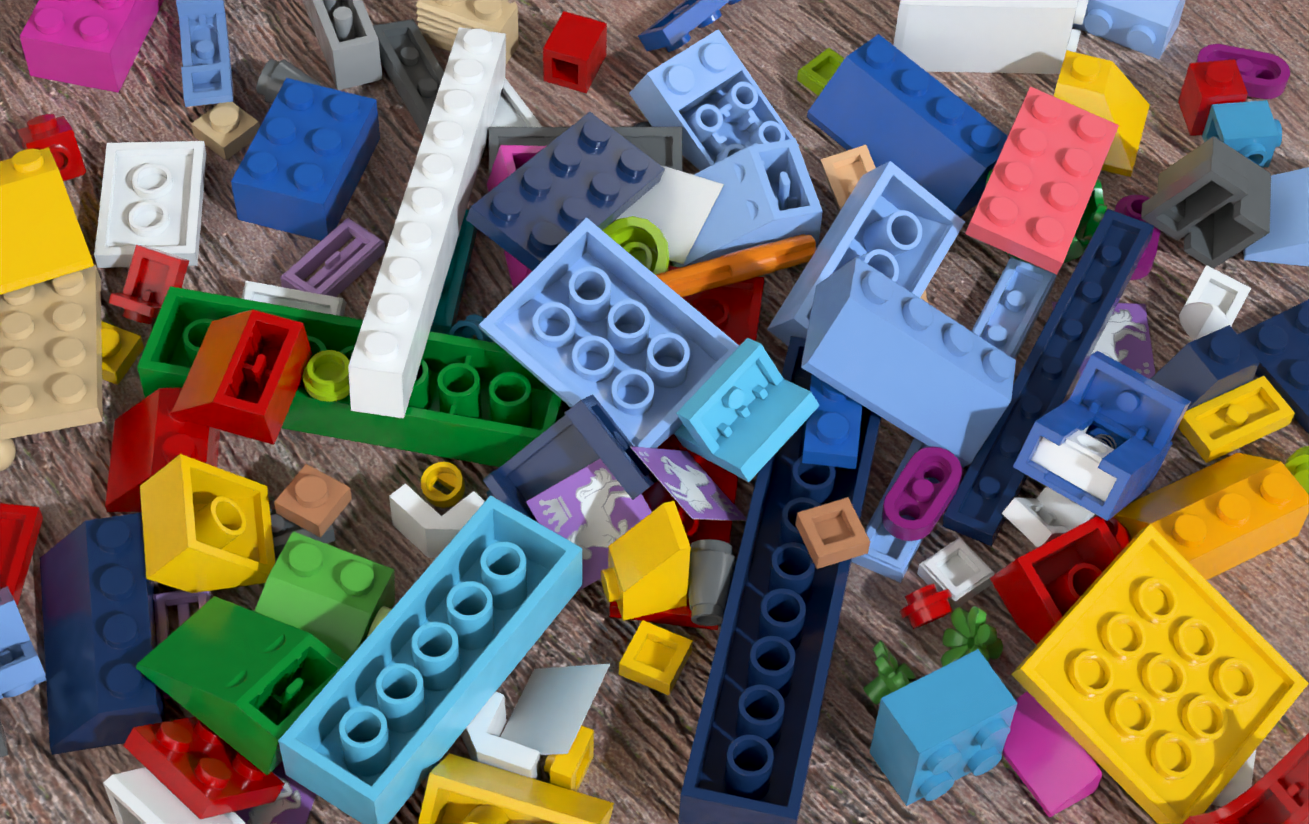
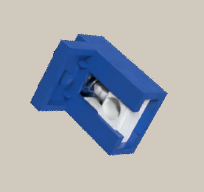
[1013,351,1191,521]

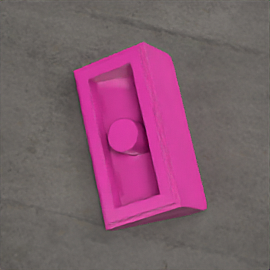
[1002,691,1102,818]

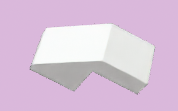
[389,483,485,558]
[1002,486,1098,548]
[461,692,541,780]

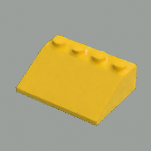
[0,147,94,295]

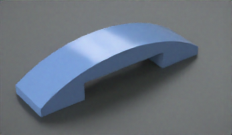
[176,0,233,107]

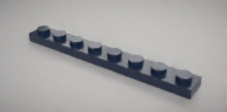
[943,209,1154,547]

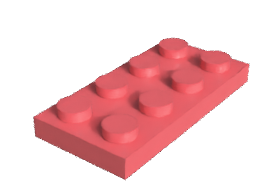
[965,86,1119,275]

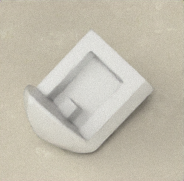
[1179,265,1251,340]

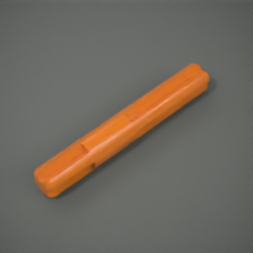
[656,234,817,297]

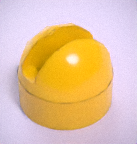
[420,462,465,509]

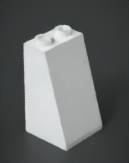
[893,0,1089,74]

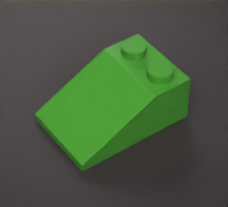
[255,531,395,662]

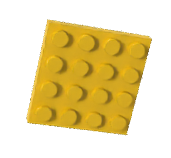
[1011,524,1309,824]

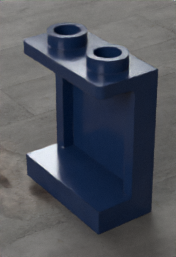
[483,394,658,522]

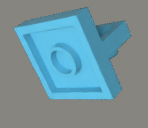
[674,338,820,482]

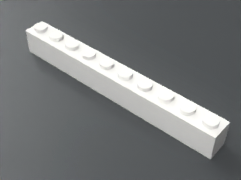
[348,27,506,418]

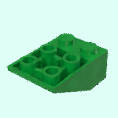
[136,596,346,775]

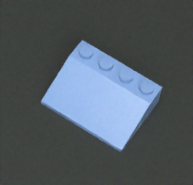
[479,217,739,448]

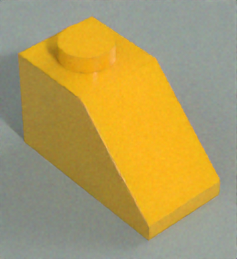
[600,501,691,621]

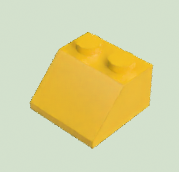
[140,454,276,593]

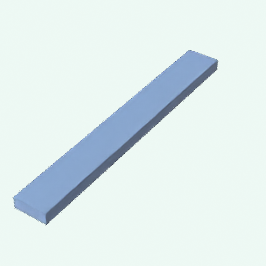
[852,257,1057,583]

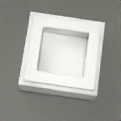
[917,537,995,610]

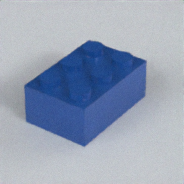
[231,78,380,241]

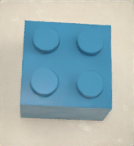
[869,649,1017,806]

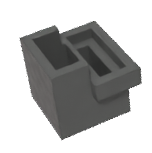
[1141,136,1271,269]

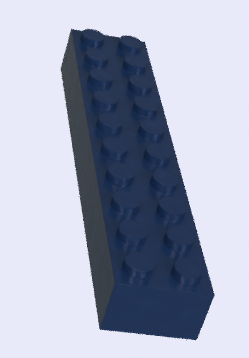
[678,336,882,824]

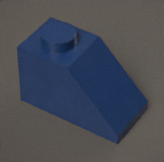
[1150,325,1260,429]

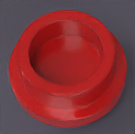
[899,583,953,629]

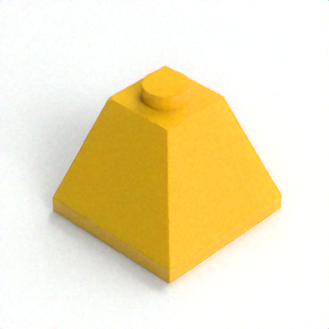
[1054,50,1150,177]

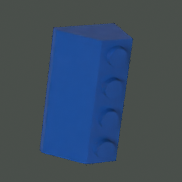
[807,34,1008,217]

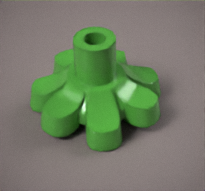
[941,606,1003,667]
[863,640,916,705]

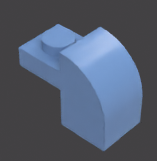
[0,586,47,699]

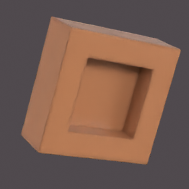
[274,464,352,538]
[796,497,870,569]

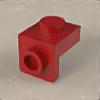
[17,114,86,181]
[108,245,189,324]

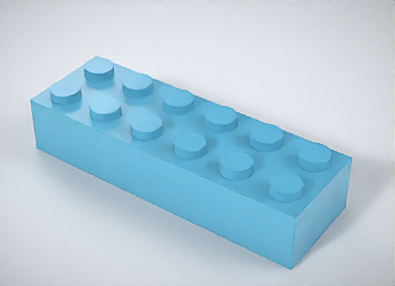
[278,495,582,824]

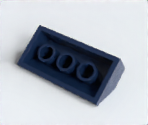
[40,513,165,755]

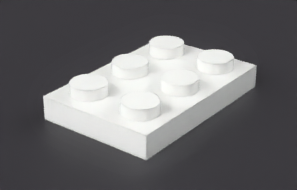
[94,141,207,268]

